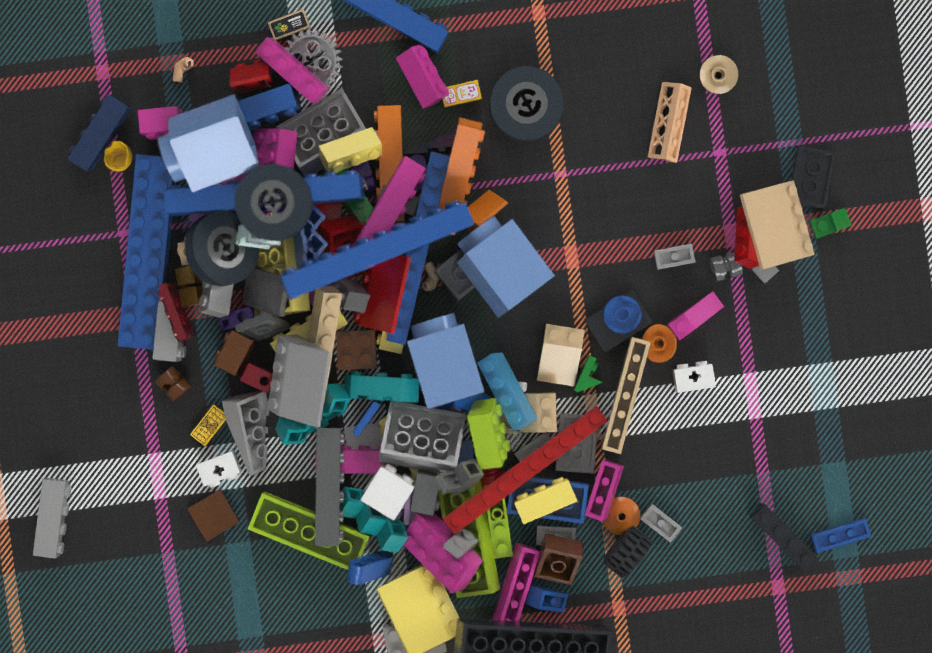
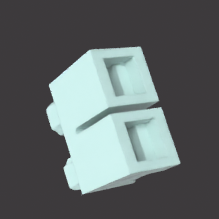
[236,225,281,249]

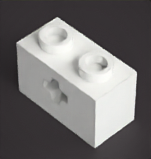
[672,361,716,393]
[196,450,242,488]

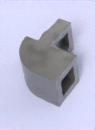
[435,459,484,495]

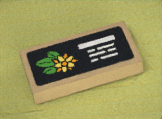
[268,9,311,41]

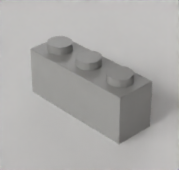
[199,256,234,318]

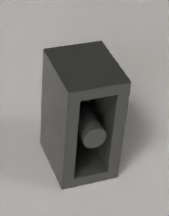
[331,278,370,313]
[410,470,442,516]

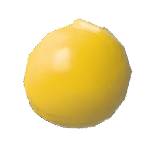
[104,141,133,171]

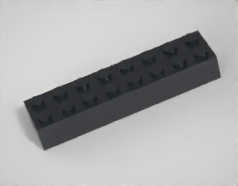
[454,618,612,653]

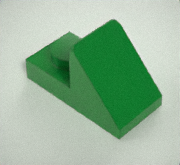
[809,208,852,239]
[573,355,603,392]

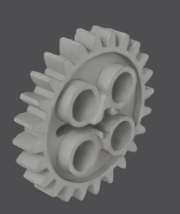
[284,30,343,88]

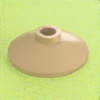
[700,55,738,94]

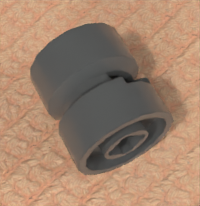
[710,252,743,282]

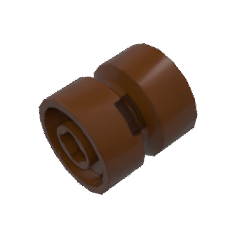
[155,366,191,402]

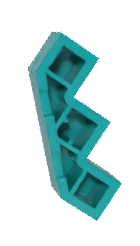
[344,371,419,402]
[275,384,350,445]
[340,486,408,553]

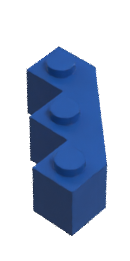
[293,205,329,269]

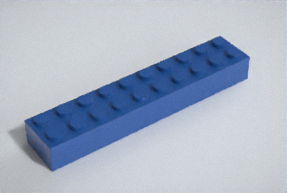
[118,154,176,350]
[163,171,365,216]
[278,200,474,299]

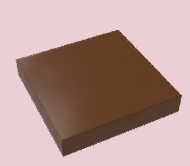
[187,489,240,542]

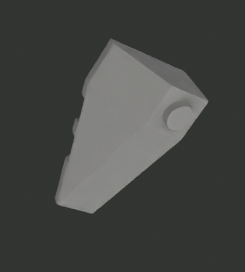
[222,391,269,476]

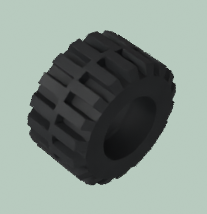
[603,526,652,578]

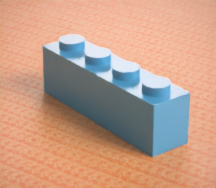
[477,353,538,430]

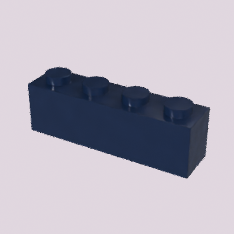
[68,95,131,173]

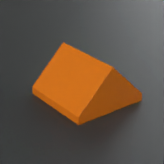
[467,190,508,233]

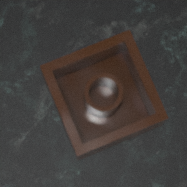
[214,330,257,375]
[336,330,377,370]
[534,533,583,585]

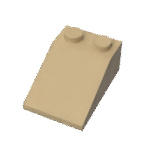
[537,324,585,386]
[498,393,557,433]

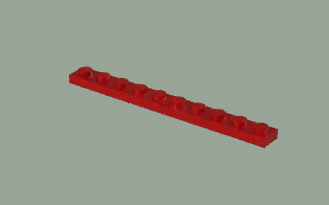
[442,406,608,535]

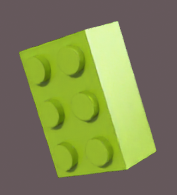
[467,398,510,469]

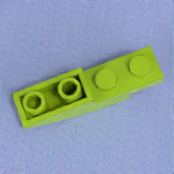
[484,485,513,559]

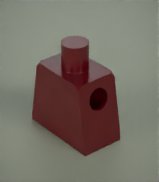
[239,359,273,393]

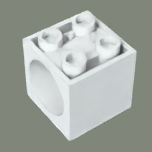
[361,463,415,520]

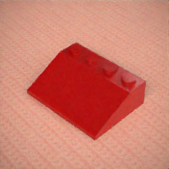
[353,255,411,334]

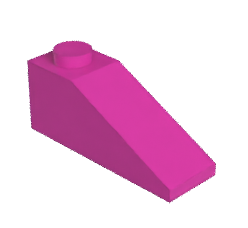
[666,291,724,340]

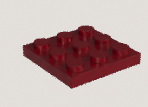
[157,283,195,341]

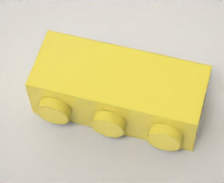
[319,127,382,173]
[514,477,577,524]

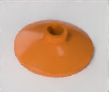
[642,324,677,363]
[603,497,640,535]

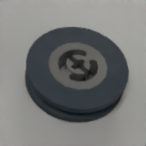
[490,66,563,141]
[235,164,313,241]
[185,211,259,286]

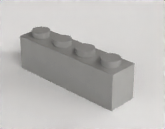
[33,478,71,558]

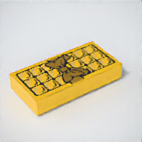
[190,404,226,446]

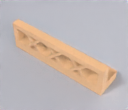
[648,82,691,163]

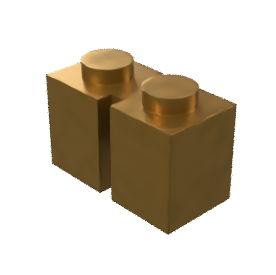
[175,266,203,307]

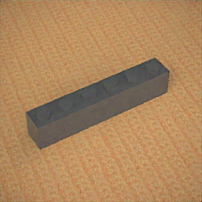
[315,428,345,546]

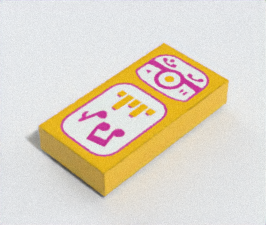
[443,80,482,108]

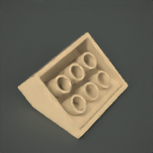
[740,180,815,270]

